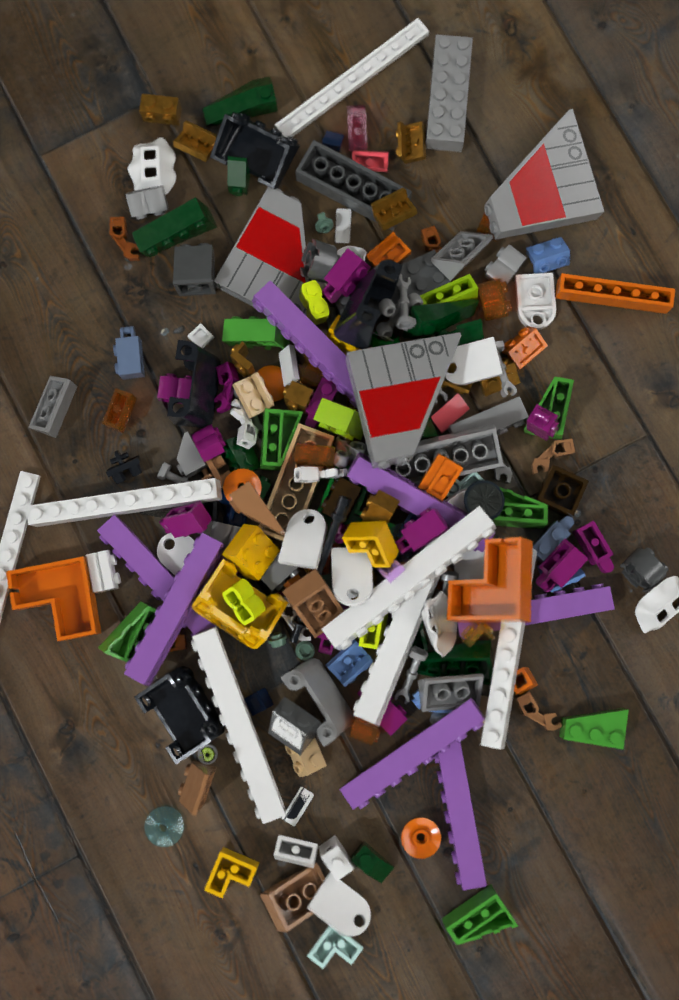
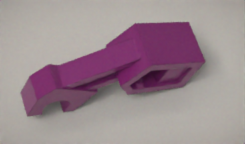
[214,362,240,414]

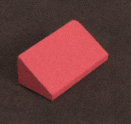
[351,150,389,172]
[430,393,470,434]

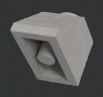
[177,431,208,478]

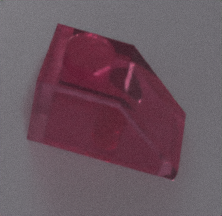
[347,105,367,150]

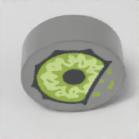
[198,744,218,765]

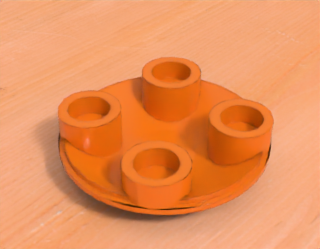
[257,365,285,402]

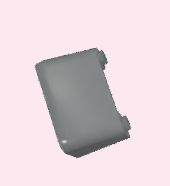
[281,658,354,747]

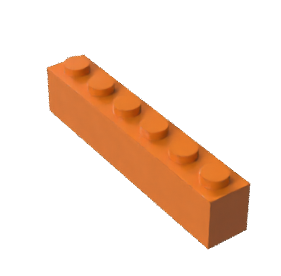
[555,273,675,314]

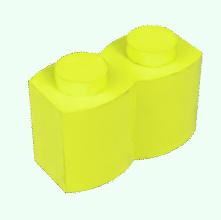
[299,280,329,325]
[222,578,266,625]

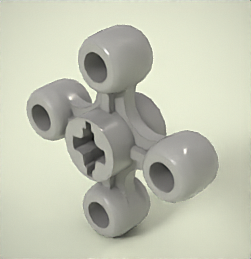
[376,293,423,339]
[333,435,370,468]

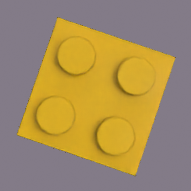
[222,524,280,581]

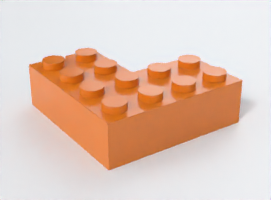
[447,537,533,623]
[6,556,102,641]

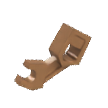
[531,439,575,475]
[515,691,563,731]

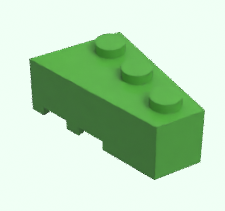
[222,316,290,350]
[524,377,574,440]
[260,408,304,471]
[492,487,548,529]
[98,601,157,662]
[559,708,629,749]
[441,884,518,945]

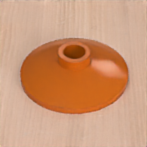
[223,469,262,502]
[401,817,441,859]

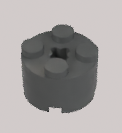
[300,239,340,283]
[620,547,669,593]

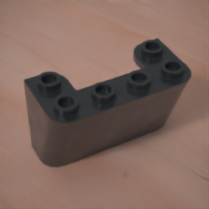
[210,112,300,189]
[334,260,403,349]
[167,340,221,428]
[134,666,225,764]

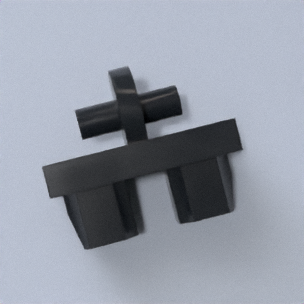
[106,450,142,484]

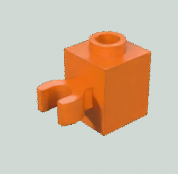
[514,667,538,695]

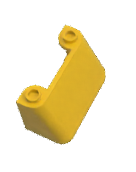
[191,559,289,649]

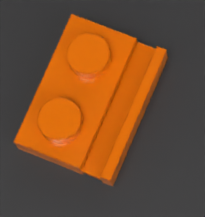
[366,231,411,267]
[418,452,463,501]

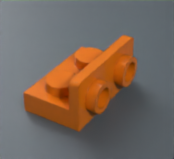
[502,327,548,370]

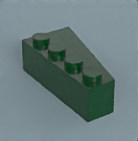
[132,197,217,257]

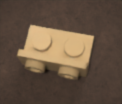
[232,372,275,419]

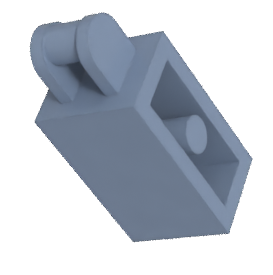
[113,326,145,380]
[532,516,574,564]

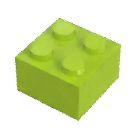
[313,398,364,441]

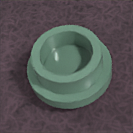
[268,632,287,648]
[295,641,315,660]

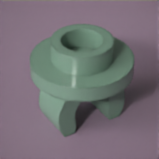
[315,212,334,233]

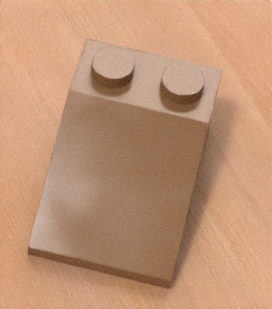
[229,481,285,536]
[282,569,344,638]
[178,760,217,816]
[260,862,325,932]

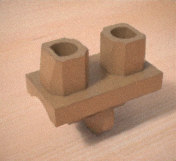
[201,455,231,489]

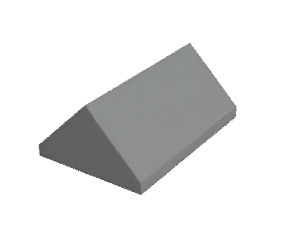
[431,231,493,281]
[28,376,77,438]
[418,674,484,712]

